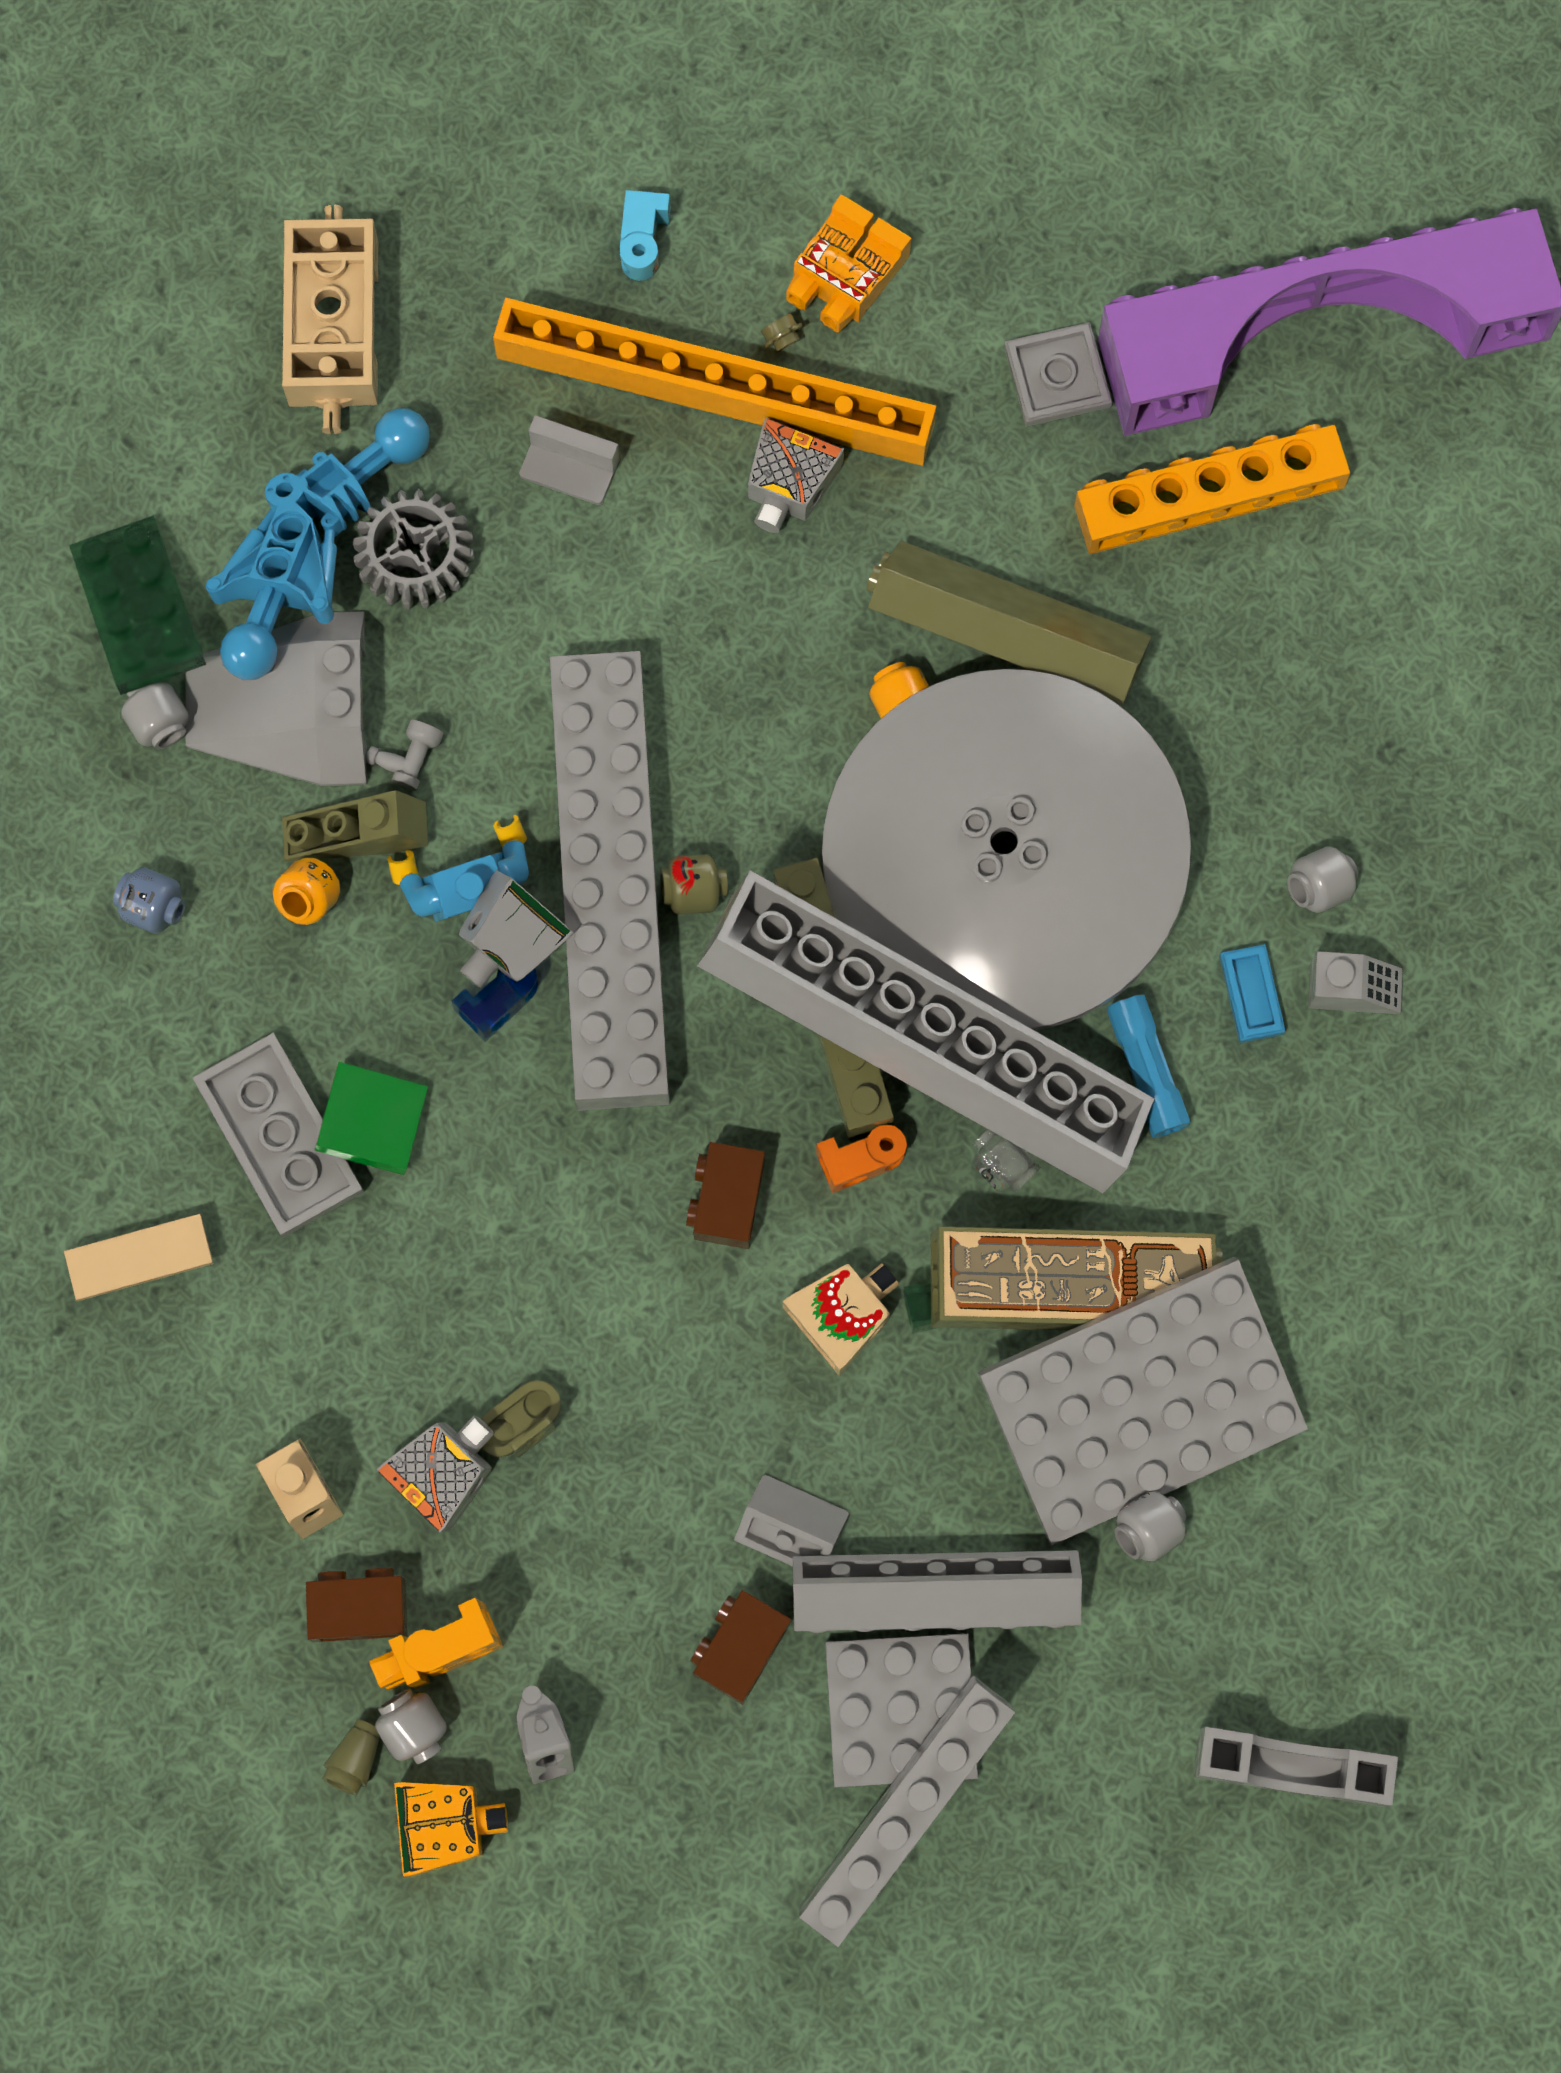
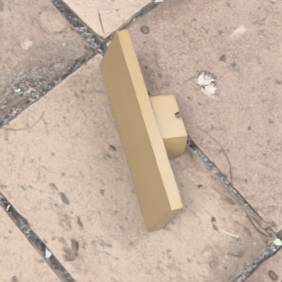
[64,1214,214,1302]

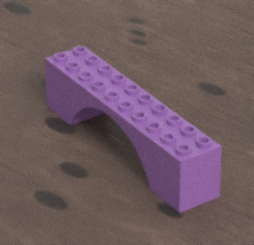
[1098,208,1561,436]

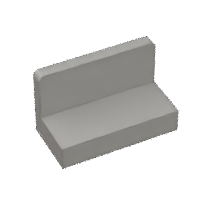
[519,415,620,505]
[734,1475,849,1567]

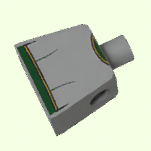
[459,870,573,988]

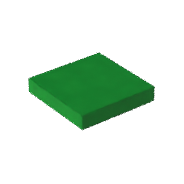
[314,1062,428,1175]

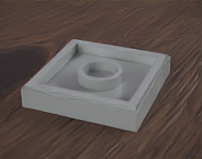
[1004,322,1112,427]

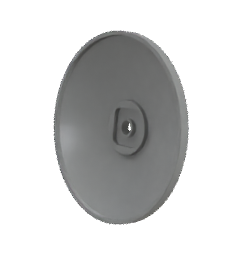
[822,669,1191,1031]

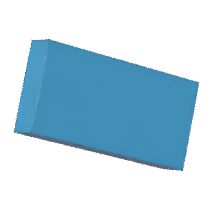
[1219,944,1286,1043]

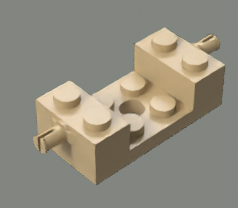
[282,205,379,434]

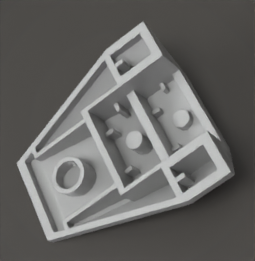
[186,611,367,786]

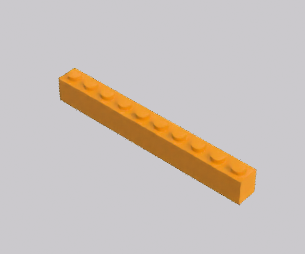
[493,297,936,466]

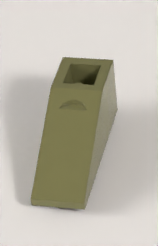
[282,790,428,862]

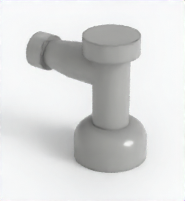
[366,720,444,791]

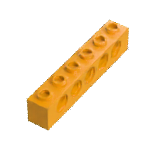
[1074,424,1350,555]

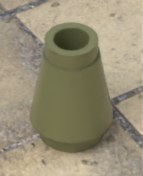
[322,1719,380,1795]

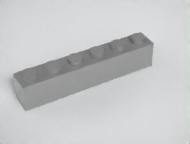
[793,1550,1082,1633]
[799,1676,1015,1947]

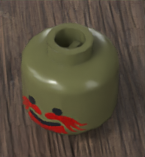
[660,854,728,915]

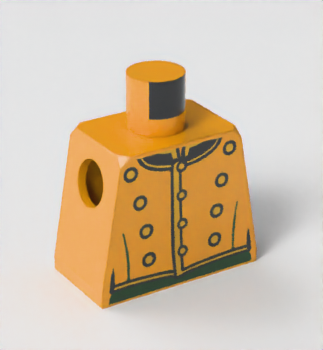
[394,1782,508,1877]

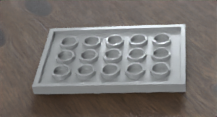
[977,1257,1308,1545]

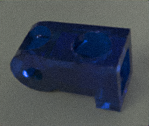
[452,968,538,1042]

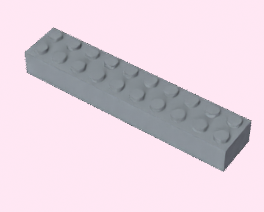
[550,651,670,1111]
[697,870,1154,1193]

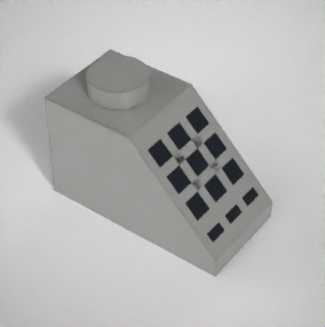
[1308,951,1402,1014]

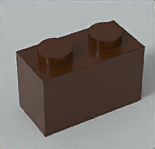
[686,1142,765,1249]
[306,1568,408,1643]
[690,1590,791,1705]

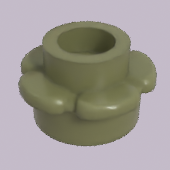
[761,313,803,352]

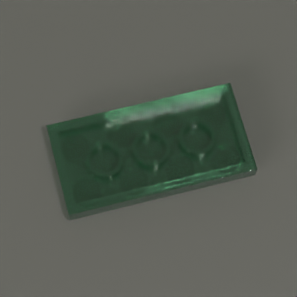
[69,515,207,695]

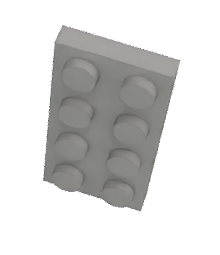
[193,1032,364,1238]

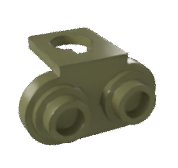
[481,1380,561,1458]

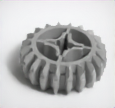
[353,489,474,610]

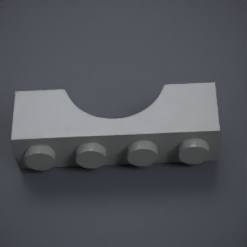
[1193,1727,1398,1807]

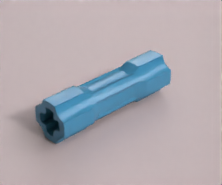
[1107,995,1191,1138]

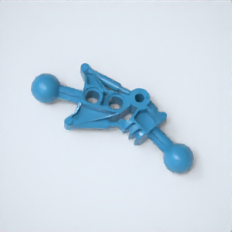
[206,408,430,680]

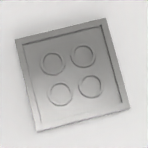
[825,1634,978,1788]

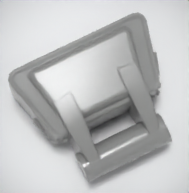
[517,1686,575,1784]

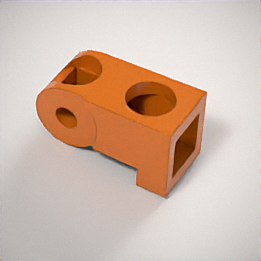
[815,1124,907,1194]

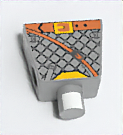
[748,418,844,533]
[377,1415,494,1533]

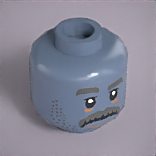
[113,867,186,934]

